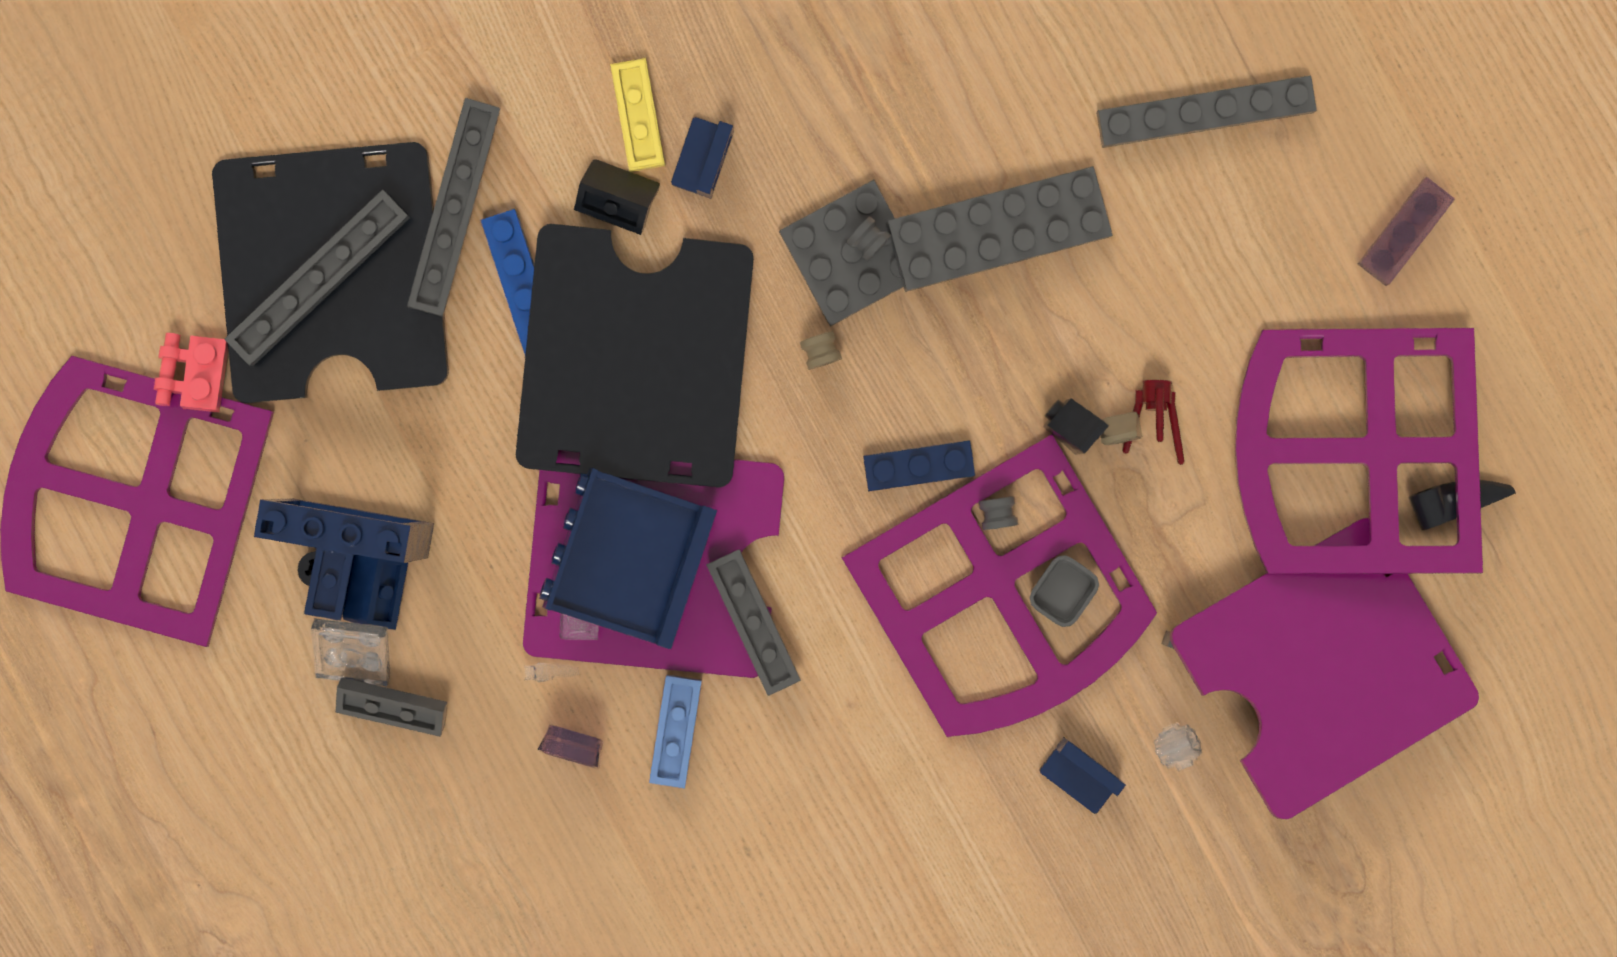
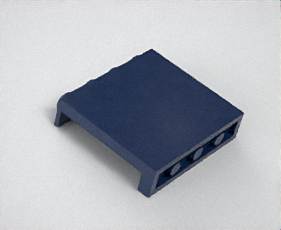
[539,468,717,649]

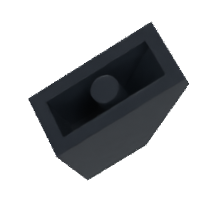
[1043,398,1109,455]

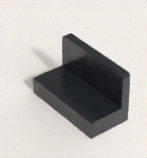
[574,159,660,235]

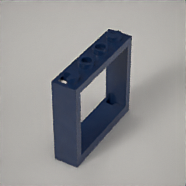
[254,498,434,563]

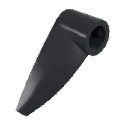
[1408,480,1516,531]

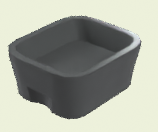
[1029,555,1099,627]

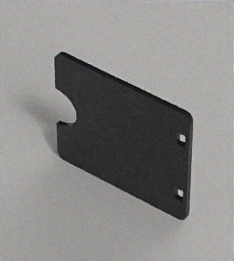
[212,142,449,403]
[515,224,754,488]

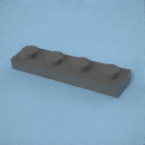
[707,549,801,696]

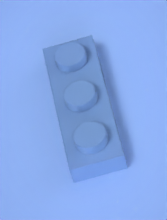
[649,675,702,789]

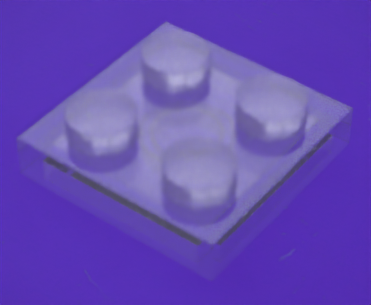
[311,618,390,686]

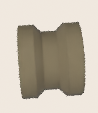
[800,331,842,370]

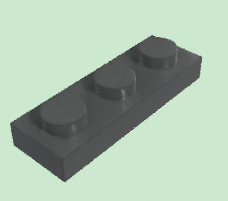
[335,677,447,737]

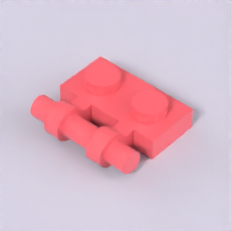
[153,333,228,413]

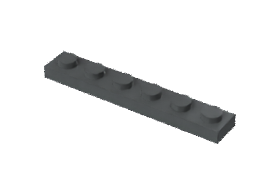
[1096,75,1317,148]
[407,98,500,317]
[225,190,410,366]

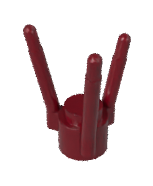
[1122,380,1185,465]

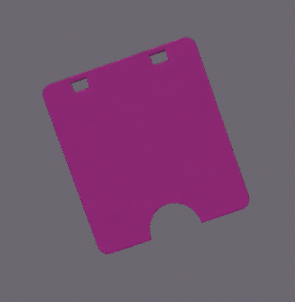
[523,450,784,678]
[1170,518,1479,819]

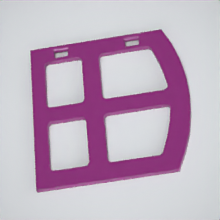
[1235,328,1483,574]
[0,356,274,647]
[842,434,1157,737]

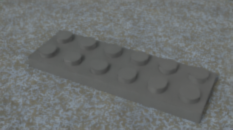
[886,166,1113,292]

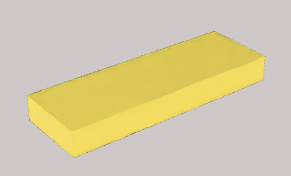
[610,58,665,172]

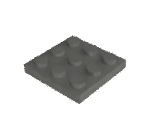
[779,180,903,327]

